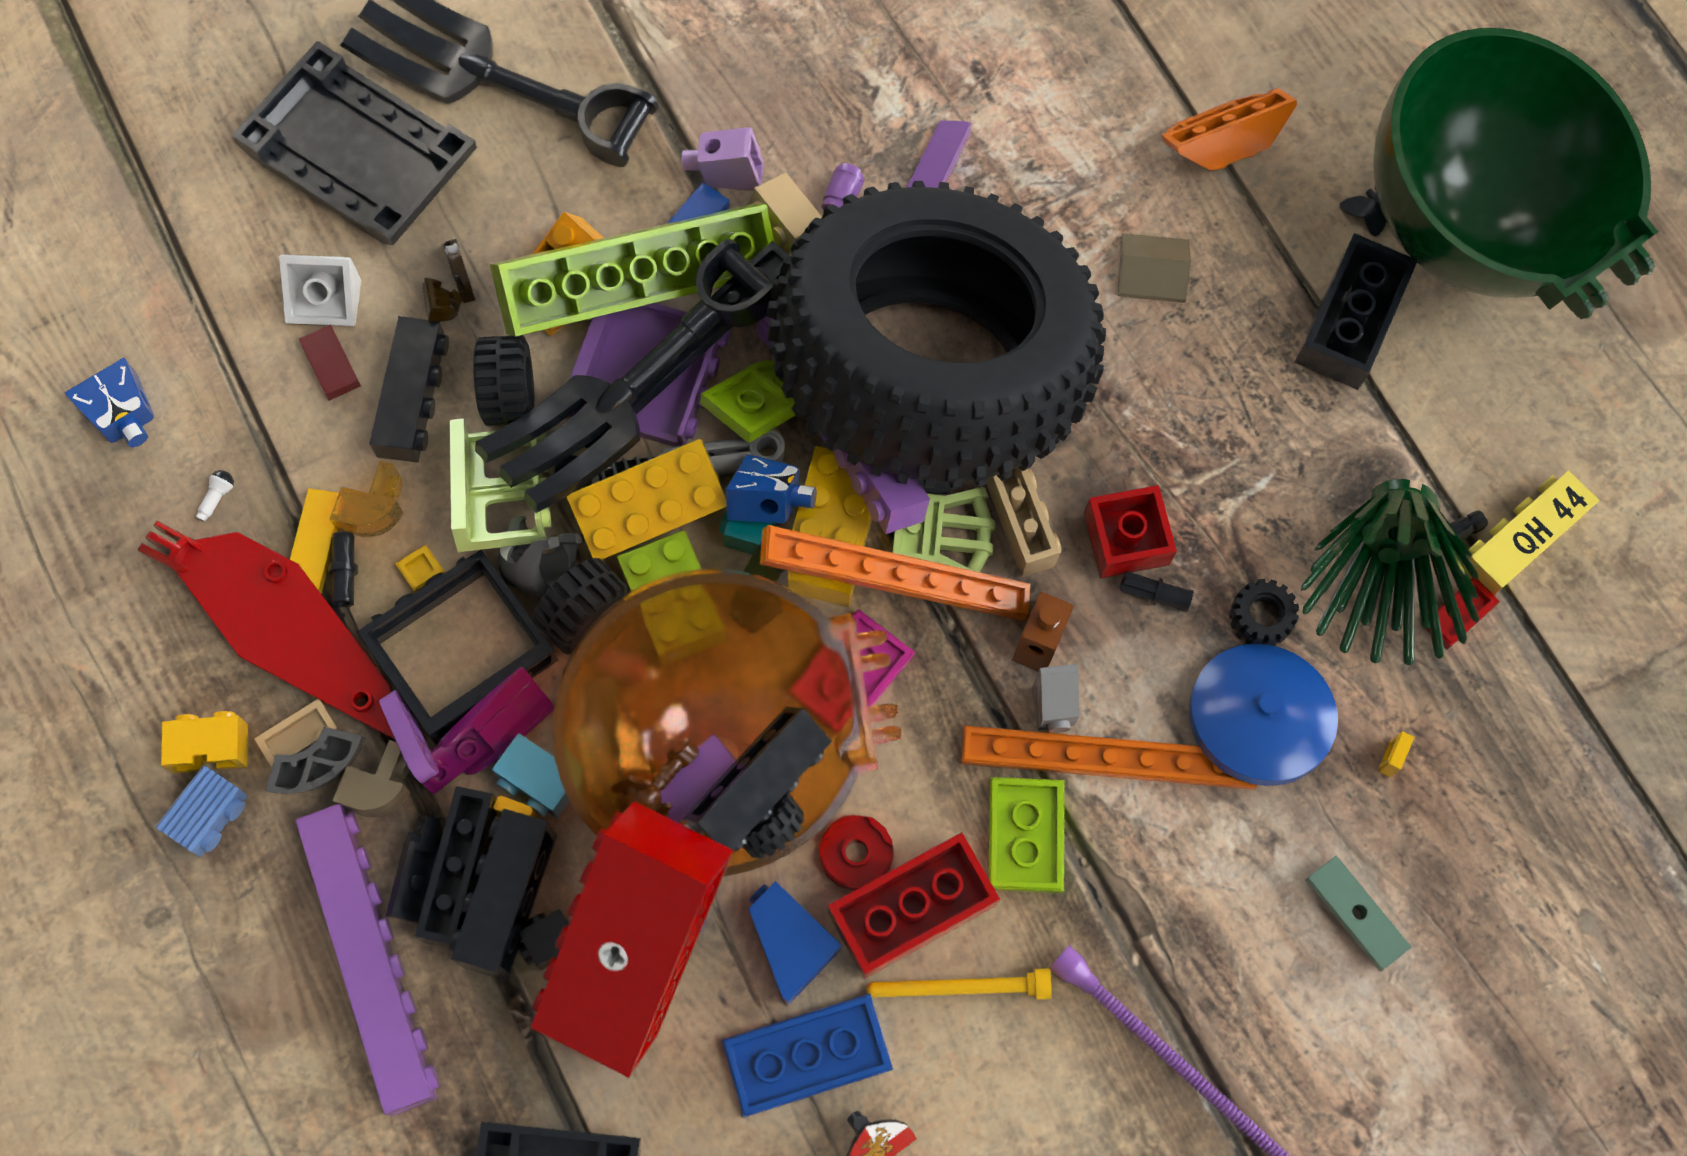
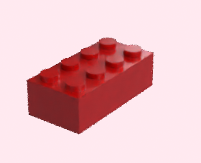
[827,832,1000,979]

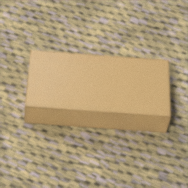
[254,699,340,768]

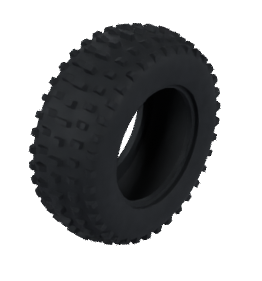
[767,181,1106,489]

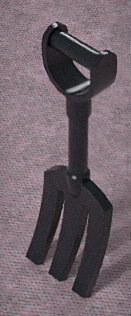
[340,0,659,167]
[475,239,777,513]

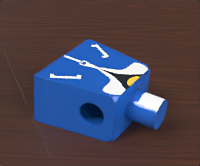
[64,357,154,447]
[726,454,817,523]

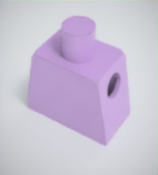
[682,128,764,191]

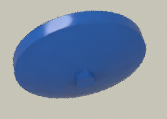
[1189,644,1338,786]

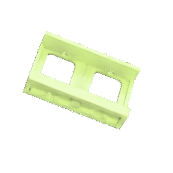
[450,418,551,552]

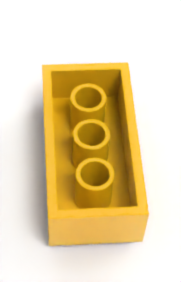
[567,439,727,560]
[788,446,872,607]

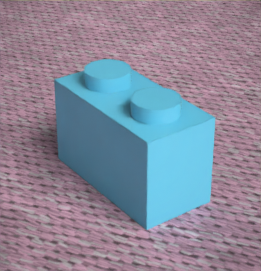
[492,733,578,818]

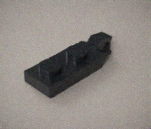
[386,815,441,924]

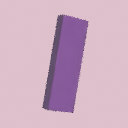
[907,120,972,188]
[661,733,737,823]

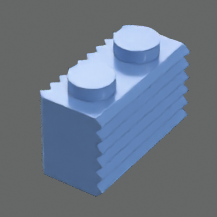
[156,765,248,857]

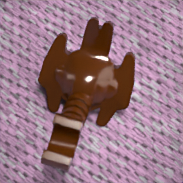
[611,738,699,817]

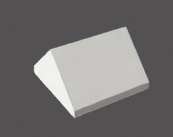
[279,255,362,326]

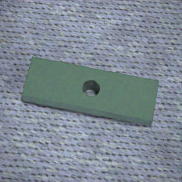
[1305,855,1411,972]

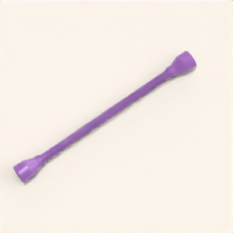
[1049,945,1291,1156]

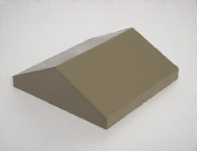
[1118,233,1191,303]

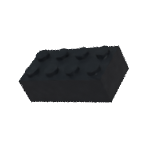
[1294,233,1417,390]
[449,809,557,981]

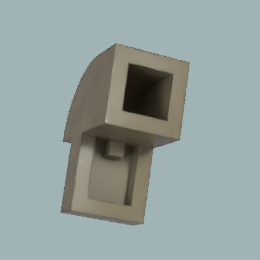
[333,740,411,817]

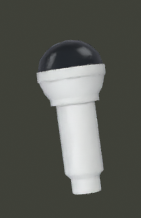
[196,470,234,522]

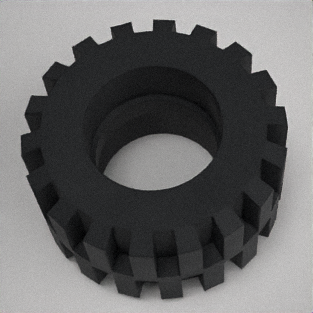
[473,335,534,426]
[533,558,632,655]

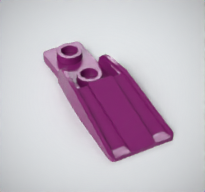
[422,667,555,794]

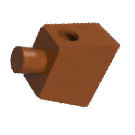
[1012,592,1074,672]

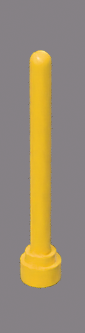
[866,968,1052,1000]

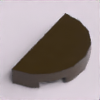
[444,238,475,303]
[422,278,462,322]

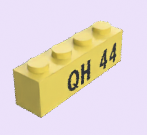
[1463,470,1600,595]

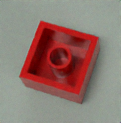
[1083,485,1177,579]

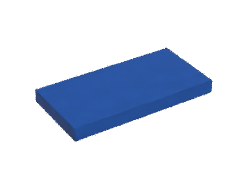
[722,994,893,1118]

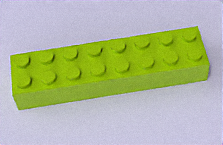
[489,204,774,337]

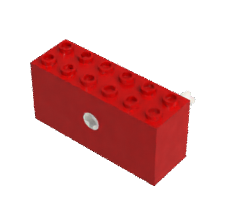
[531,801,734,1078]

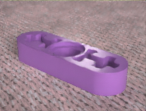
[379,690,439,783]

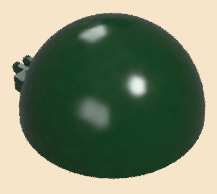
[1373,28,1659,319]

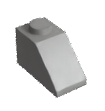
[1032,664,1079,733]

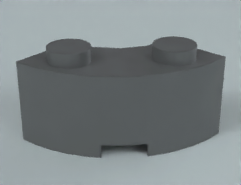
[265,727,366,794]

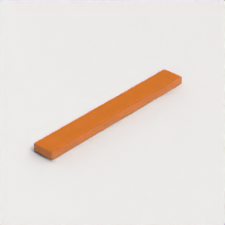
[760,525,1030,621]
[961,725,1257,790]

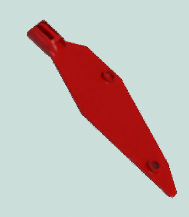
[138,521,395,739]

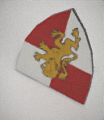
[846,1111,916,1156]

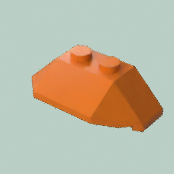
[1161,88,1297,171]

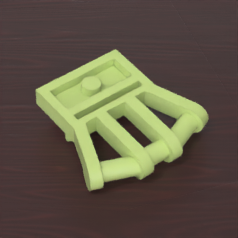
[893,487,996,572]

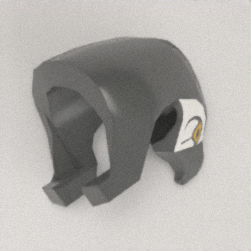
[498,516,585,598]

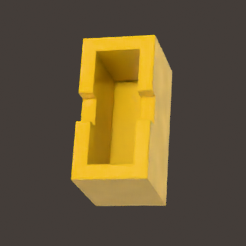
[161,711,248,774]

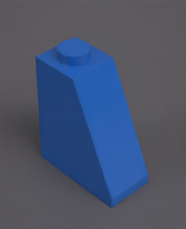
[748,881,842,1006]

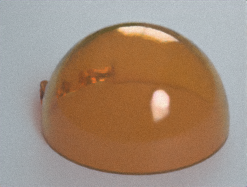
[553,568,902,876]

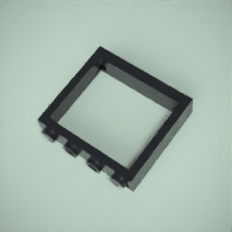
[357,550,559,744]

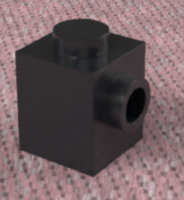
[517,909,569,971]

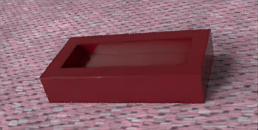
[299,324,361,401]

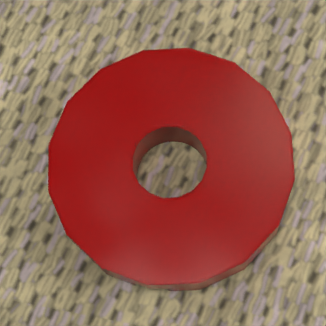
[819,815,894,891]

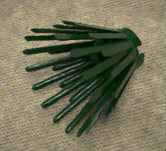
[1300,479,1479,665]

